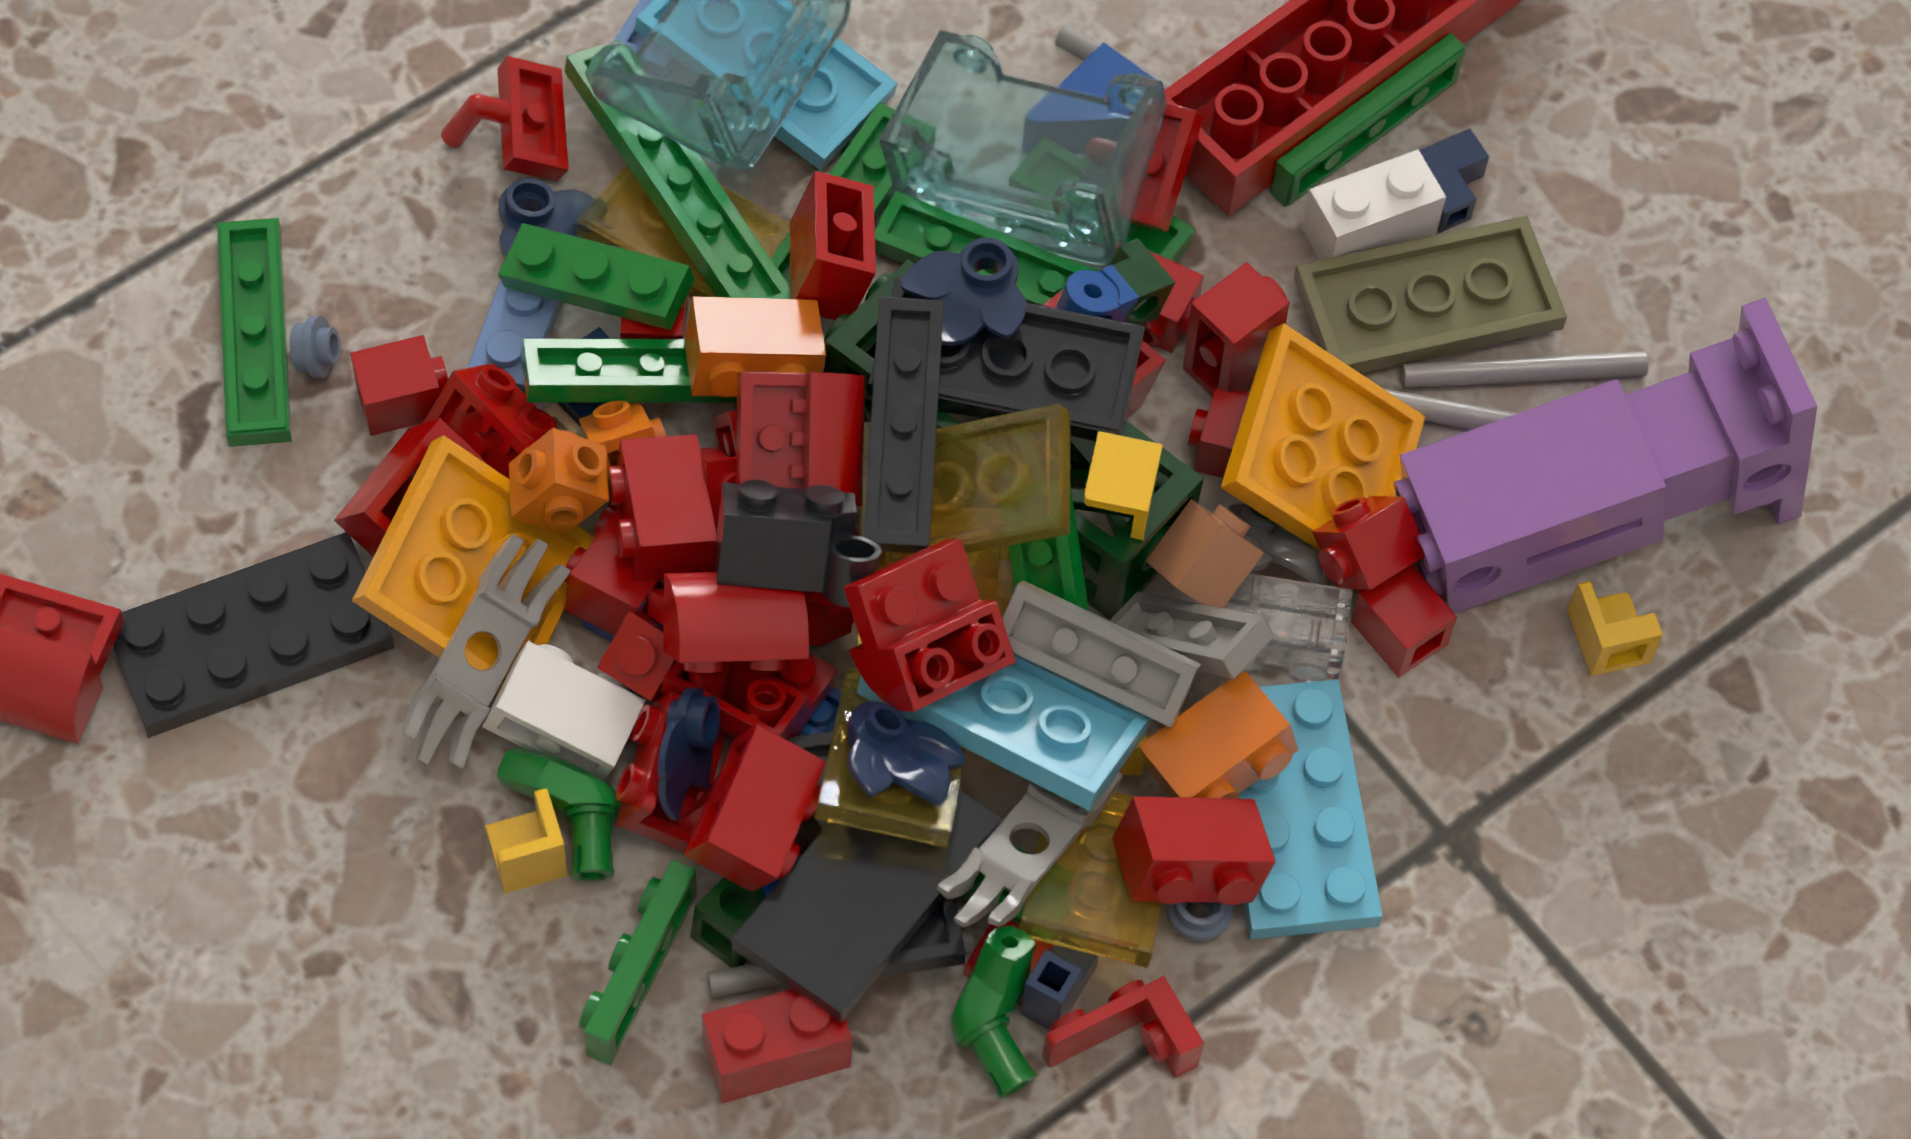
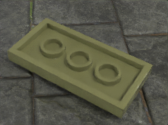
[1294,215,1567,374]

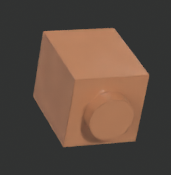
[1146,499,1264,608]

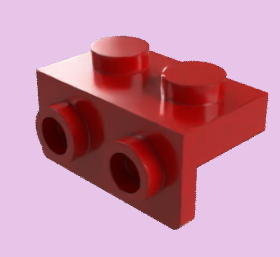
[616,690,726,852]

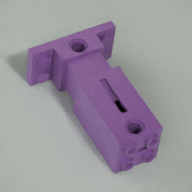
[1393,297,1817,614]

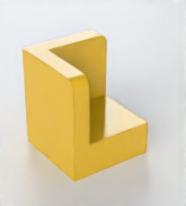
[1084,431,1163,540]
[1567,581,1663,676]
[485,788,568,894]

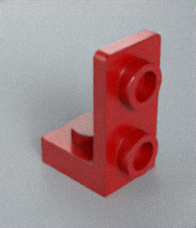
[1042,976,1204,1078]

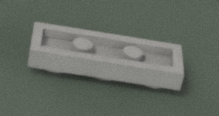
[1002,580,1201,727]
[1109,591,1275,679]

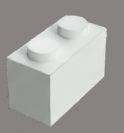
[1301,150,1446,260]
[482,641,645,780]

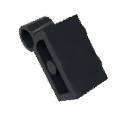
[714,480,882,608]

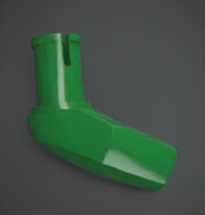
[496,747,621,881]
[951,926,1038,1099]

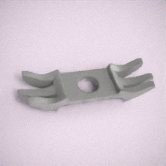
[402,534,571,769]
[937,772,1123,927]

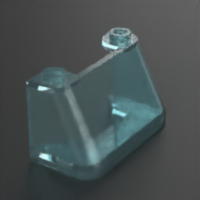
[584,0,851,171]
[879,30,1167,265]

